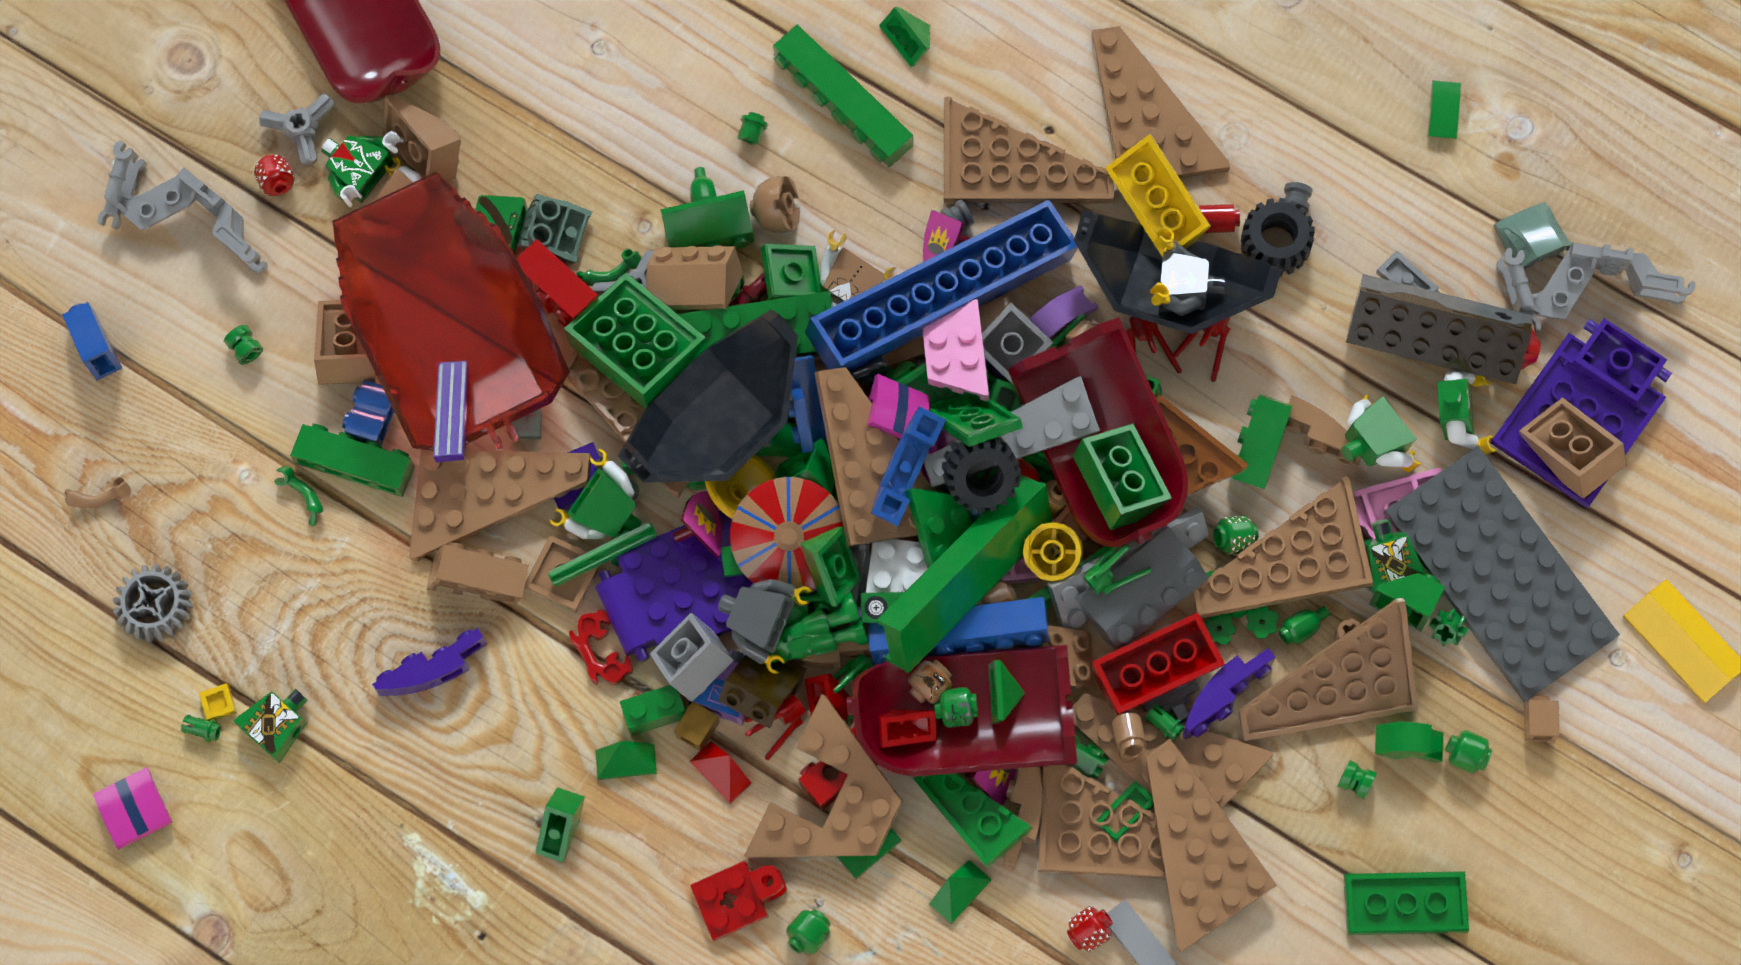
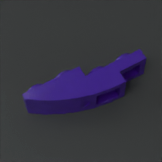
[372,628,487,696]
[1182,648,1275,740]

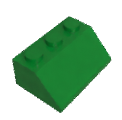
[660,190,754,249]
[1073,424,1172,531]

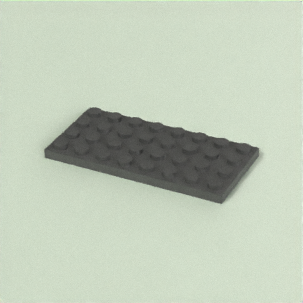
[1383,446,1620,702]

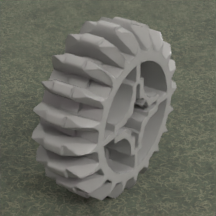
[113,564,193,642]

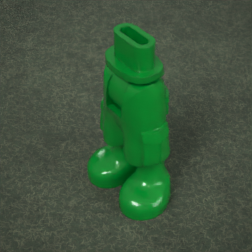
[768,592,869,663]

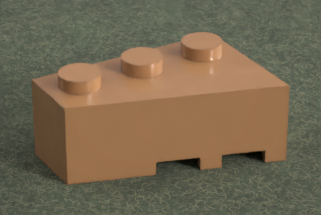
[426,542,529,604]

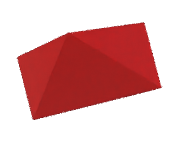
[805,673,850,721]
[878,710,937,748]
[690,741,752,804]

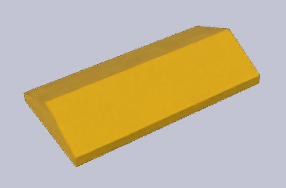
[1105,134,1211,257]
[1623,579,1741,704]

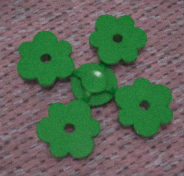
[1204,570,1279,645]

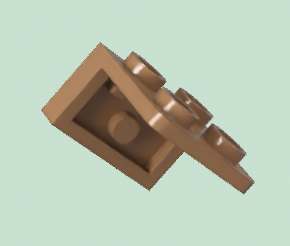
[1021,625,1092,689]

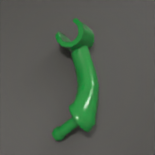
[577,248,642,286]
[274,466,324,526]

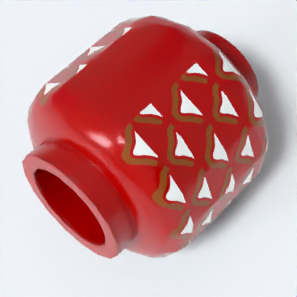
[254,155,295,196]
[1067,906,1113,952]

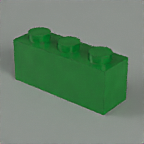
[1231,394,1293,489]

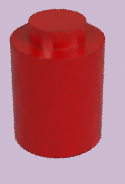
[1199,204,1240,234]

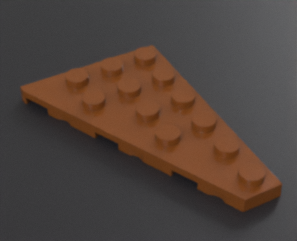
[1054,394,1248,543]

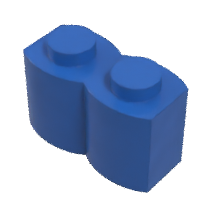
[342,380,400,445]

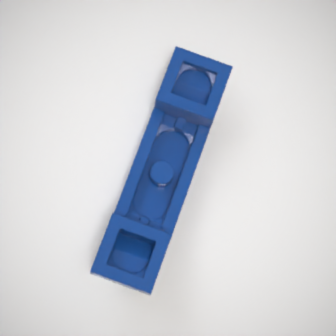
[871,407,946,526]

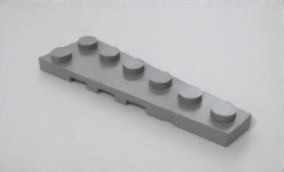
[924,376,1100,488]
[1047,507,1209,629]

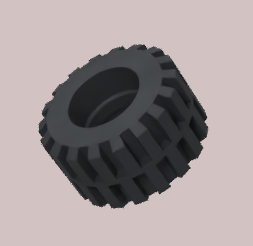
[1240,198,1315,276]
[942,437,1021,513]

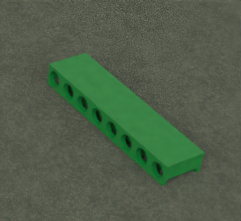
[877,475,1052,673]

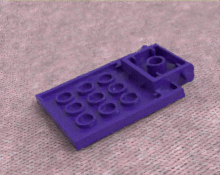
[1490,318,1672,509]
[595,510,754,662]

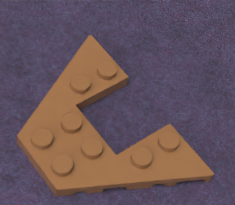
[744,694,903,858]

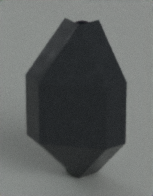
[1073,210,1282,334]
[618,309,798,483]

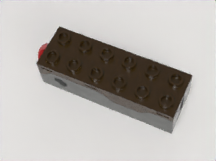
[1346,274,1541,384]

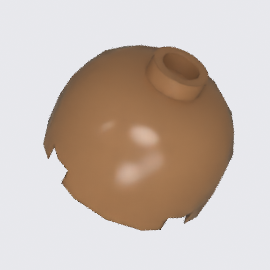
[750,176,800,233]

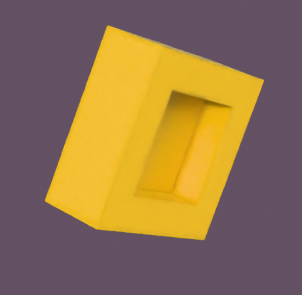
[199,683,237,721]

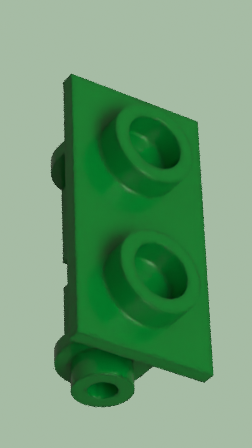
[1065,735,1109,779]

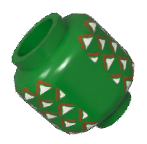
[1213,515,1259,555]

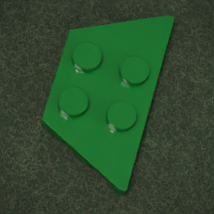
[904,488,973,568]

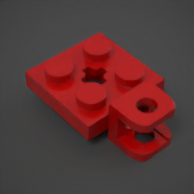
[690,861,788,941]

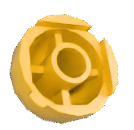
[1023,522,1083,581]

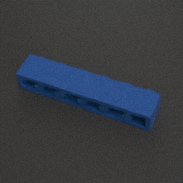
[868,597,1050,664]

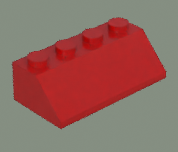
[1090,612,1225,715]

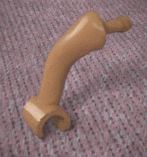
[64,477,131,508]

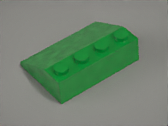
[564,273,706,409]

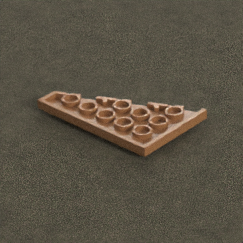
[1193,476,1373,618]
[1238,598,1419,741]
[1145,739,1277,953]

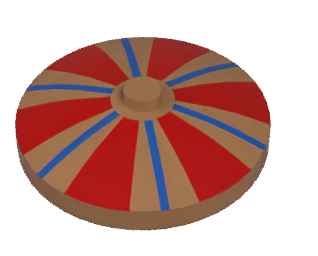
[730,477,844,594]

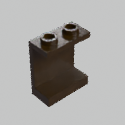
[718,655,807,729]

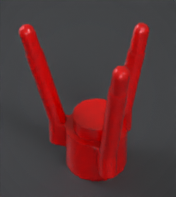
[1126,316,1182,374]
[1173,317,1230,382]
[745,695,806,760]

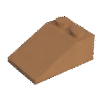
[382,94,461,189]
[314,299,377,385]
[1519,397,1626,498]

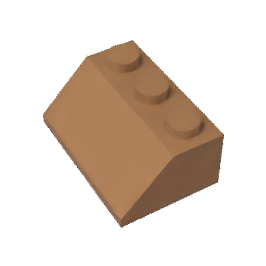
[646,246,743,310]

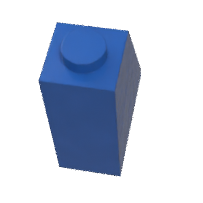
[62,302,123,380]

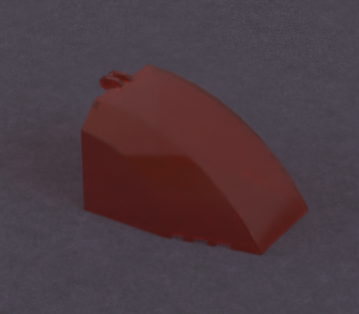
[332,172,570,451]

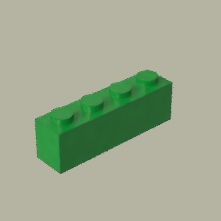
[290,424,415,497]

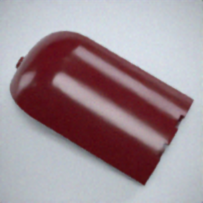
[284,0,440,104]
[1007,317,1188,547]
[847,645,1077,776]

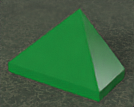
[879,6,930,67]
[988,660,1025,724]
[595,741,657,780]
[929,860,992,924]

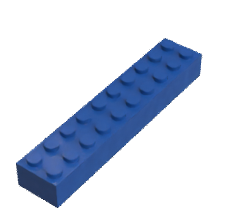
[805,200,1078,372]

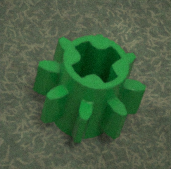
[1429,609,1468,646]

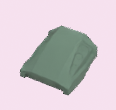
[518,194,592,264]
[1493,202,1573,269]

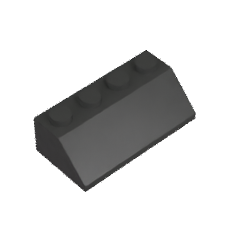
[1076,526,1209,650]

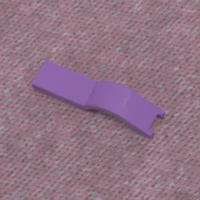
[985,285,1099,380]

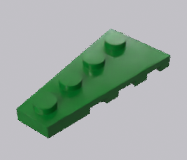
[913,773,1033,868]

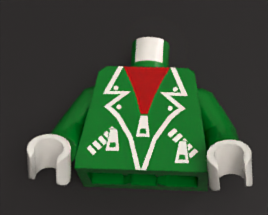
[321,131,404,208]

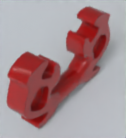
[569,609,633,685]

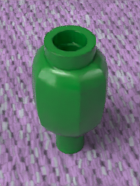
[690,167,717,202]
[1278,606,1330,645]

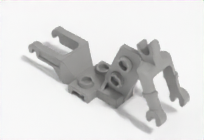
[97,141,268,273]
[1496,243,1695,332]

